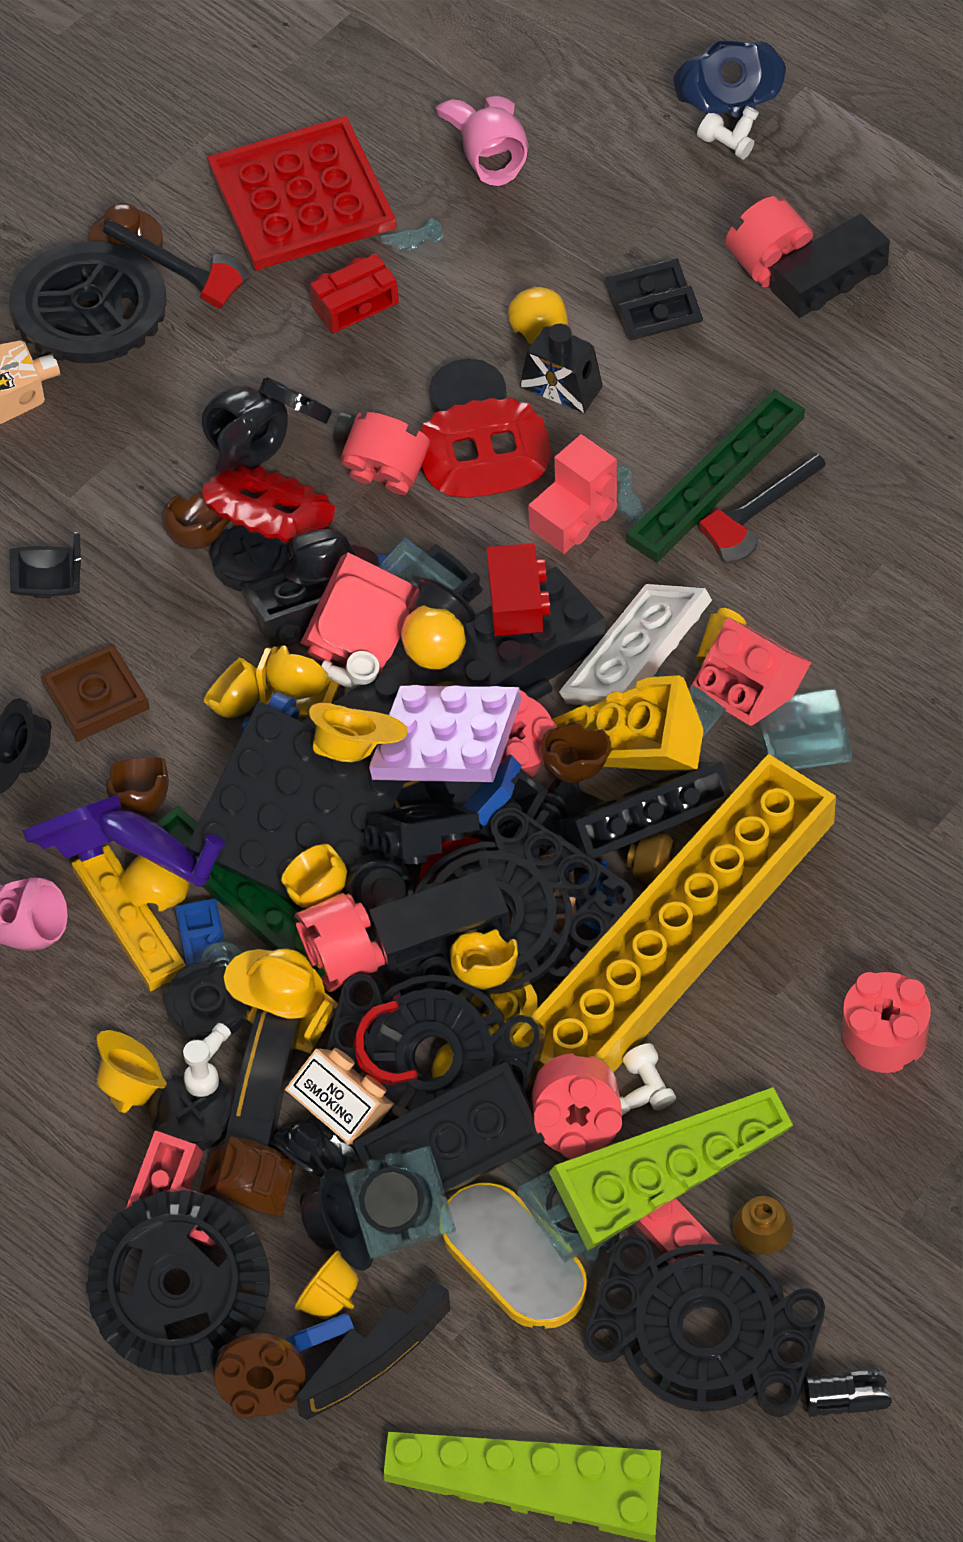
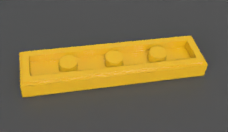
[71,845,187,992]

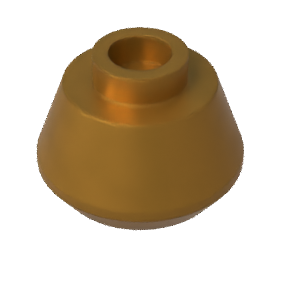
[627,833,675,886]
[733,1196,793,1255]

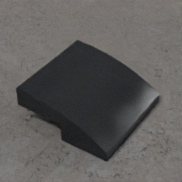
[605,258,703,341]

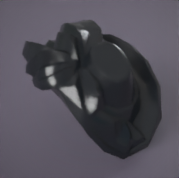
[272,1117,357,1177]

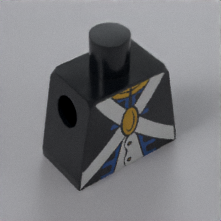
[520,324,603,414]

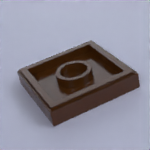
[41,644,150,742]

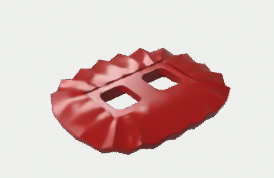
[421,397,552,498]
[202,465,335,543]

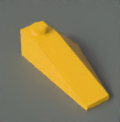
[552,675,704,771]

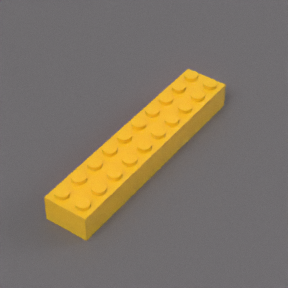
[512,754,836,1078]

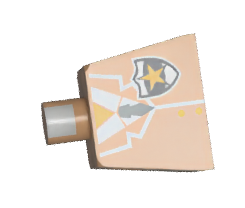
[0,341,60,424]

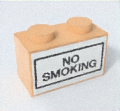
[285,1048,394,1145]

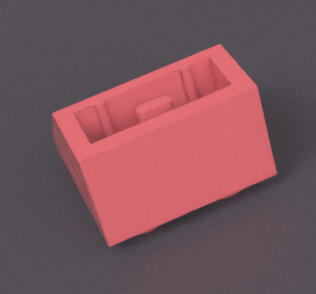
[690,618,812,726]

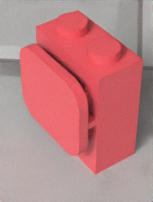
[300,552,417,674]

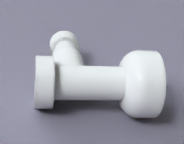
[697,106,759,160]
[321,651,379,695]
[183,1023,231,1097]
[620,1043,676,1115]

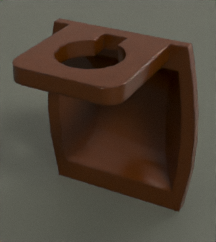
[200,1136,297,1218]

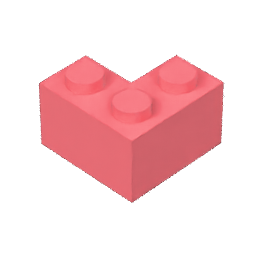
[528,434,618,554]
[126,1131,223,1249]

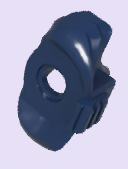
[673,41,786,118]

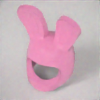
[436,96,529,186]
[0,877,68,951]

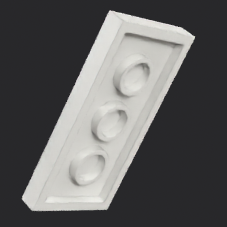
[559,584,712,706]

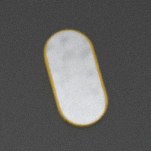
[440,1183,587,1329]

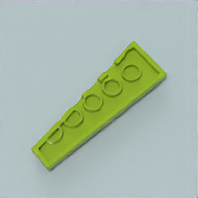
[549,1087,793,1250]
[384,1432,661,1542]

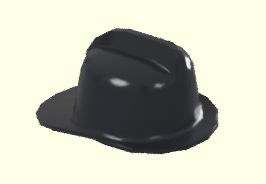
[284,529,379,586]
[409,575,475,625]
[0,698,52,793]
[300,1168,373,1271]

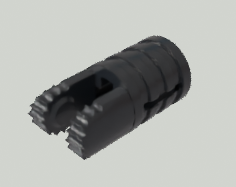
[804,1370,892,1417]

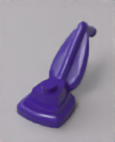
[22,795,225,887]

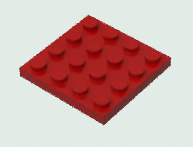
[207,116,396,271]

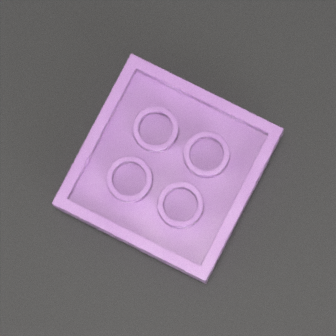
[369,685,522,782]

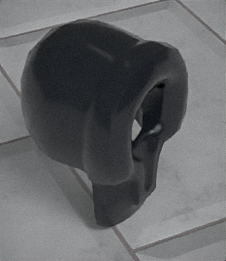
[202,386,288,473]

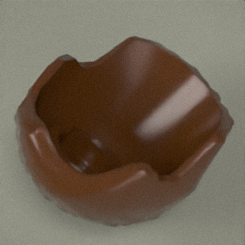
[161,491,230,550]
[539,722,612,783]
[106,757,169,816]

